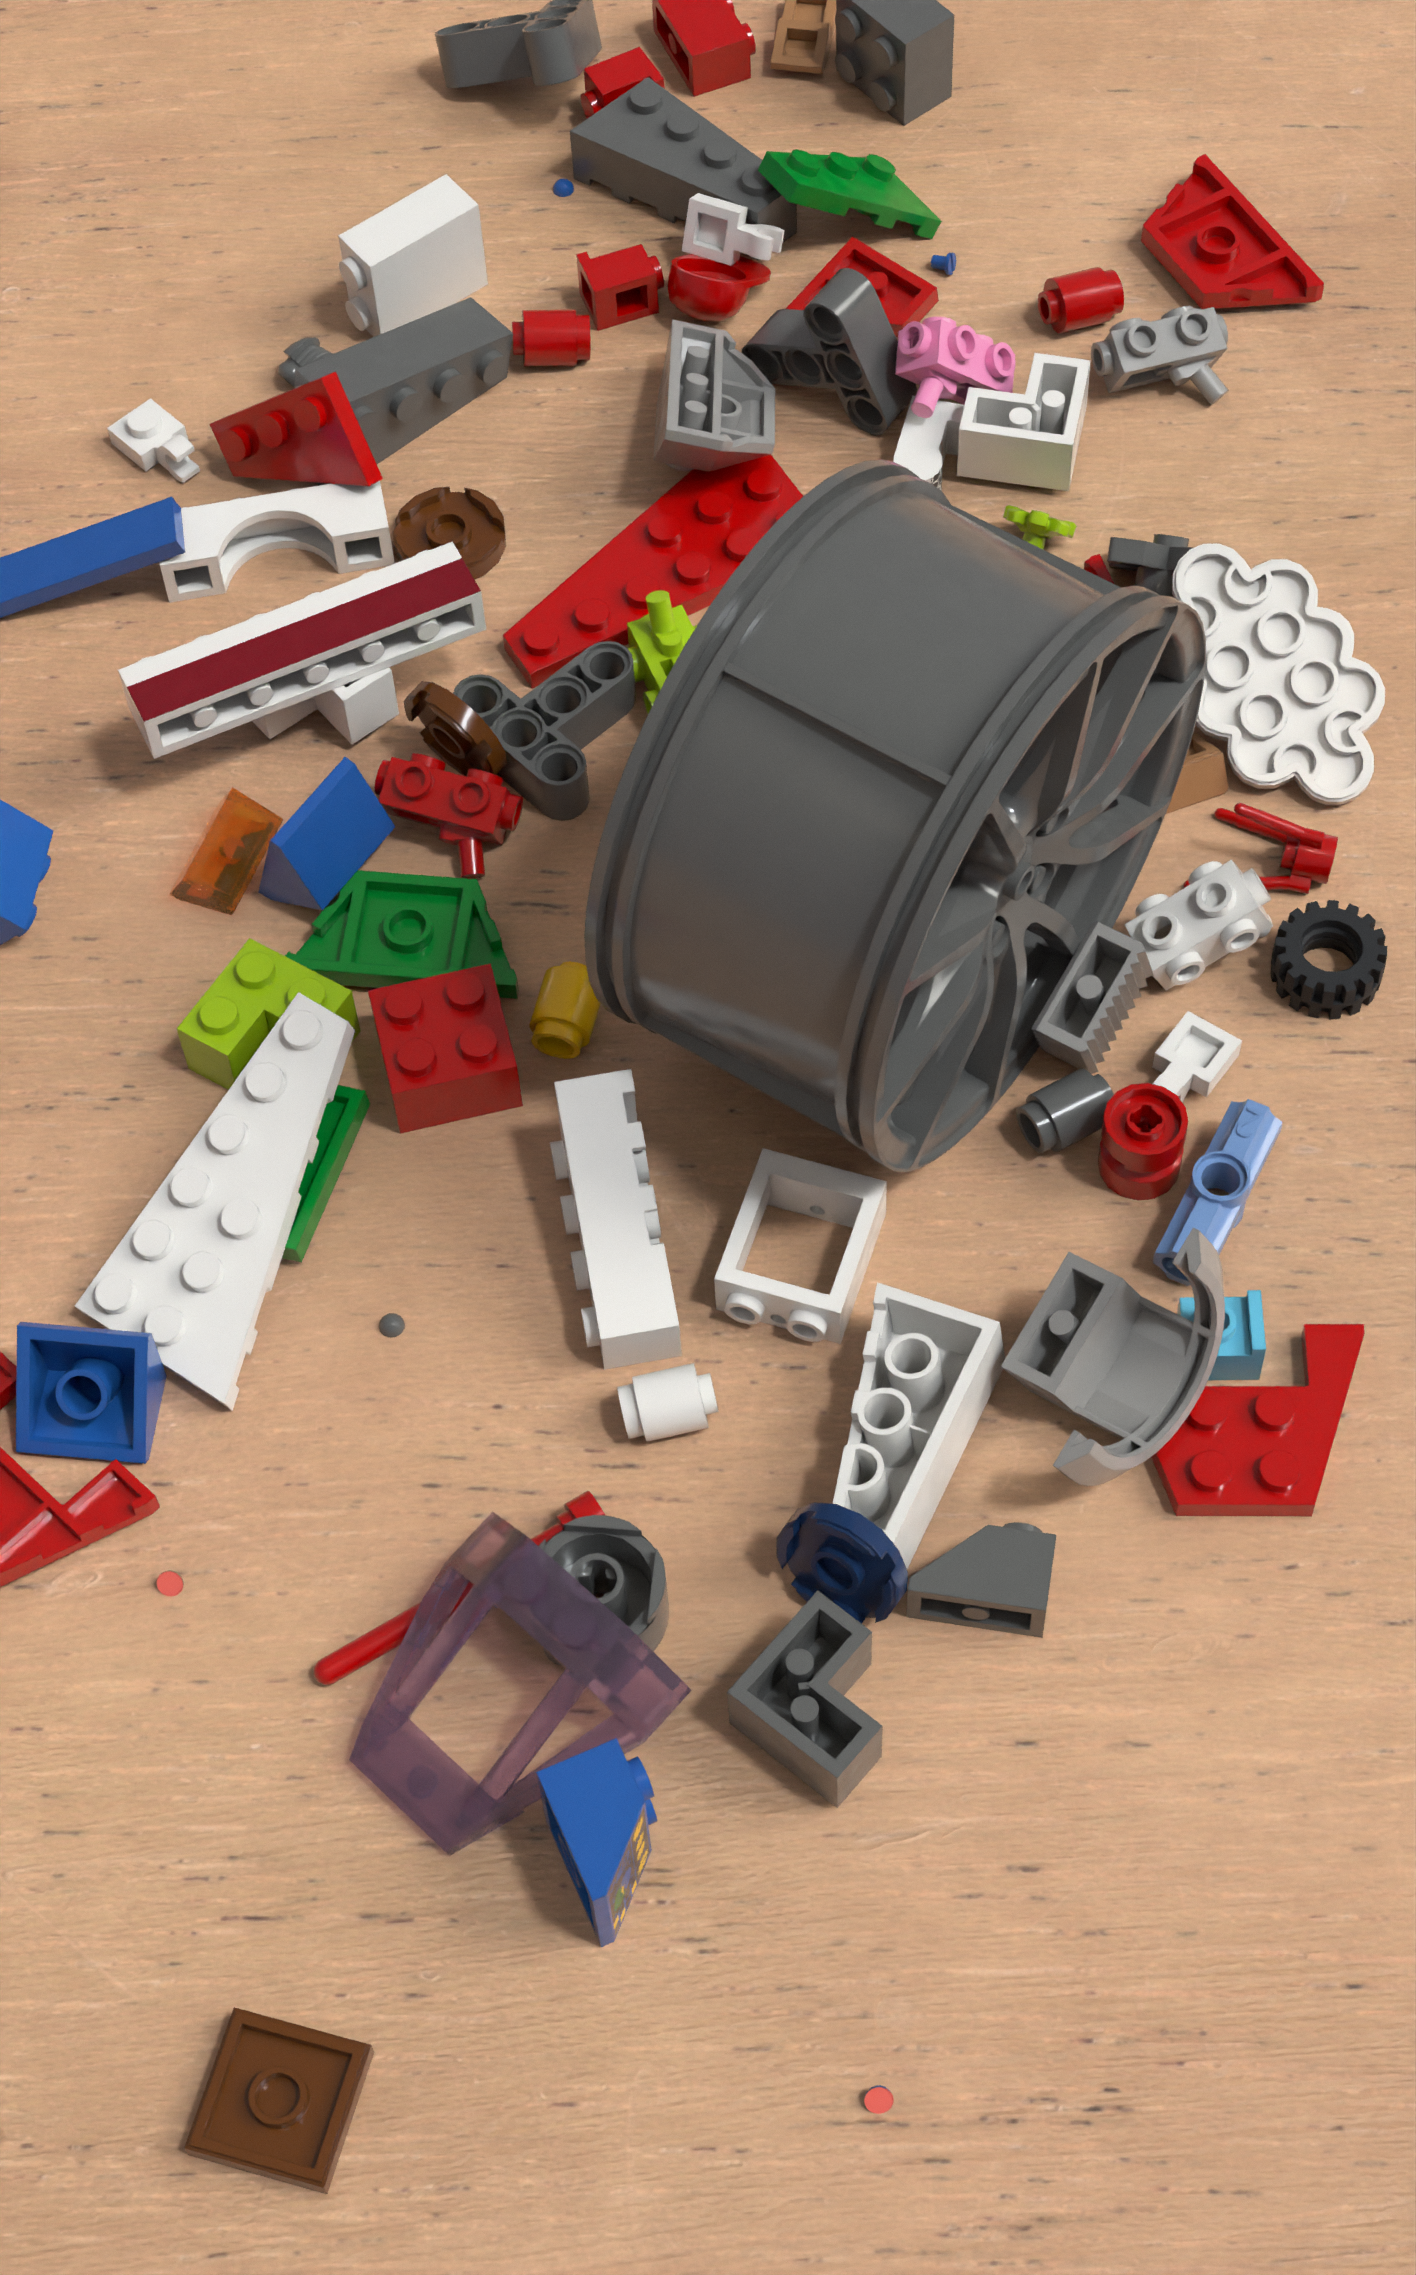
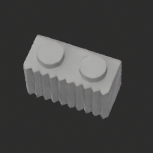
[1031,921,1154,1074]

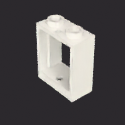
[714,1148,887,1344]

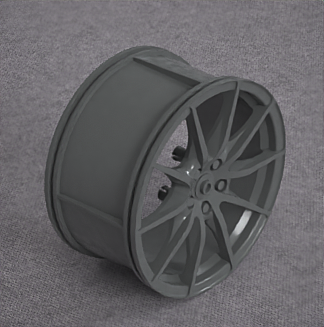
[584,459,1206,1172]

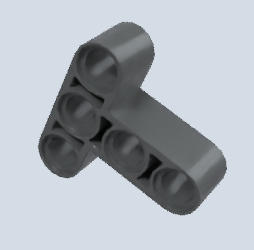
[435,0,602,88]
[742,268,917,436]
[453,641,636,821]

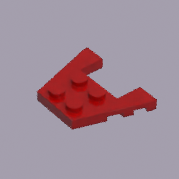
[1151,1324,1365,1517]
[0,1351,160,1587]

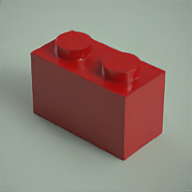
[652,0,756,97]

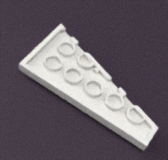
[75,992,355,1411]

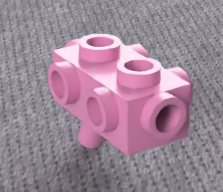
[895,317,1016,418]

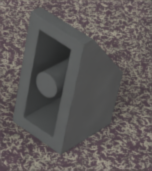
[906,1522,1056,1638]

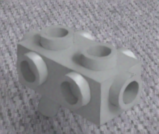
[1091,306,1229,405]

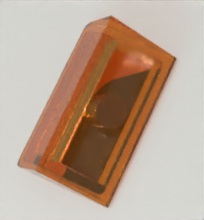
[170,787,283,915]

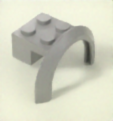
[1001,1228,1225,1486]

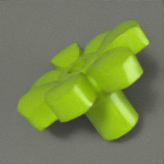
[1003,505,1077,549]

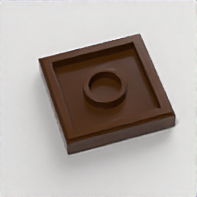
[184,2007,374,2194]

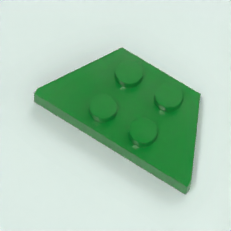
[285,870,519,999]

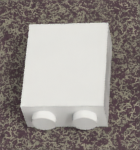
[338,174,488,337]

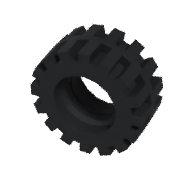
[1270,900,1388,1020]

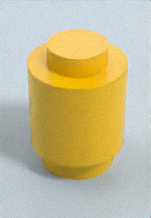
[529,961,600,1059]

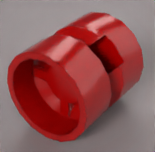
[1098,1083,1189,1201]

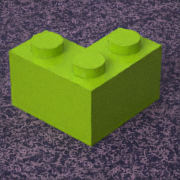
[177,938,361,1090]

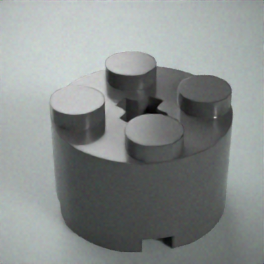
[526,1515,669,1676]

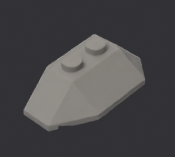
[653,319,775,472]

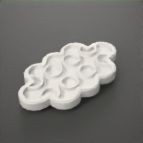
[1172,544,1385,805]

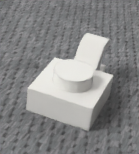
[682,193,785,266]
[107,398,200,483]
[1152,1011,1242,1102]

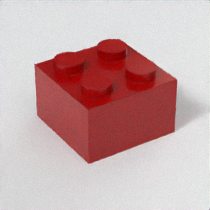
[368,963,523,1134]

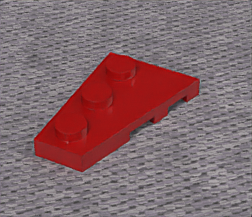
[210,371,383,486]

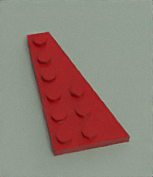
[503,455,803,689]

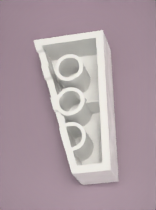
[550,1069,682,1370]
[833,1282,1005,1569]

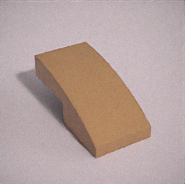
[770,0,836,74]

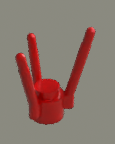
[1183,803,1338,894]

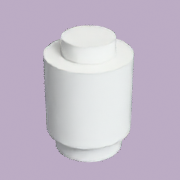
[617,1363,719,1442]

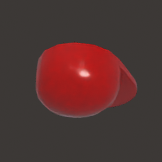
[667,254,771,321]

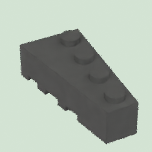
[570,77,797,260]
[294,297,513,486]

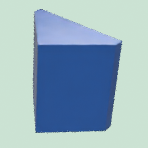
[258,757,395,910]
[16,1322,167,1464]

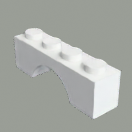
[159,481,395,603]

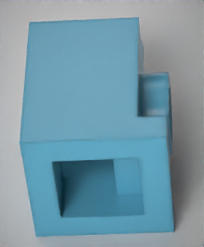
[1177,1290,1266,1380]

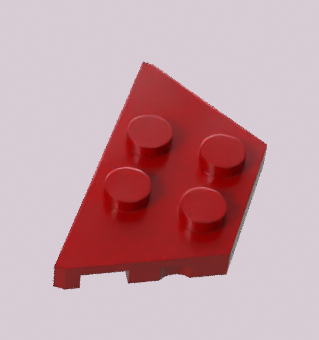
[1141,154,1324,309]

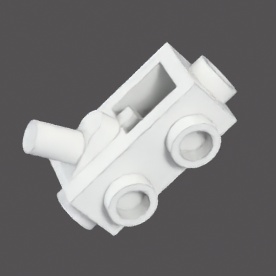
[1124,860,1273,991]

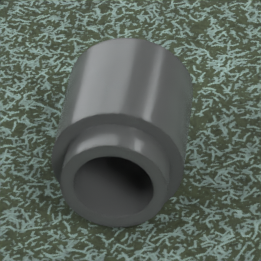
[1016,1068,1114,1153]

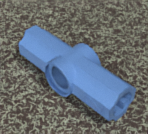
[1153,1099,1282,1286]

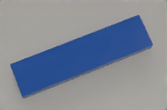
[0,497,185,618]

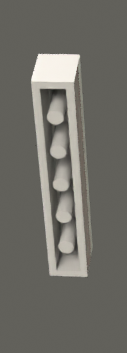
[118,541,486,759]

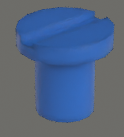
[931,253,956,275]

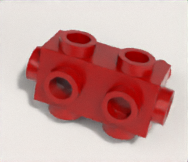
[374,753,523,879]

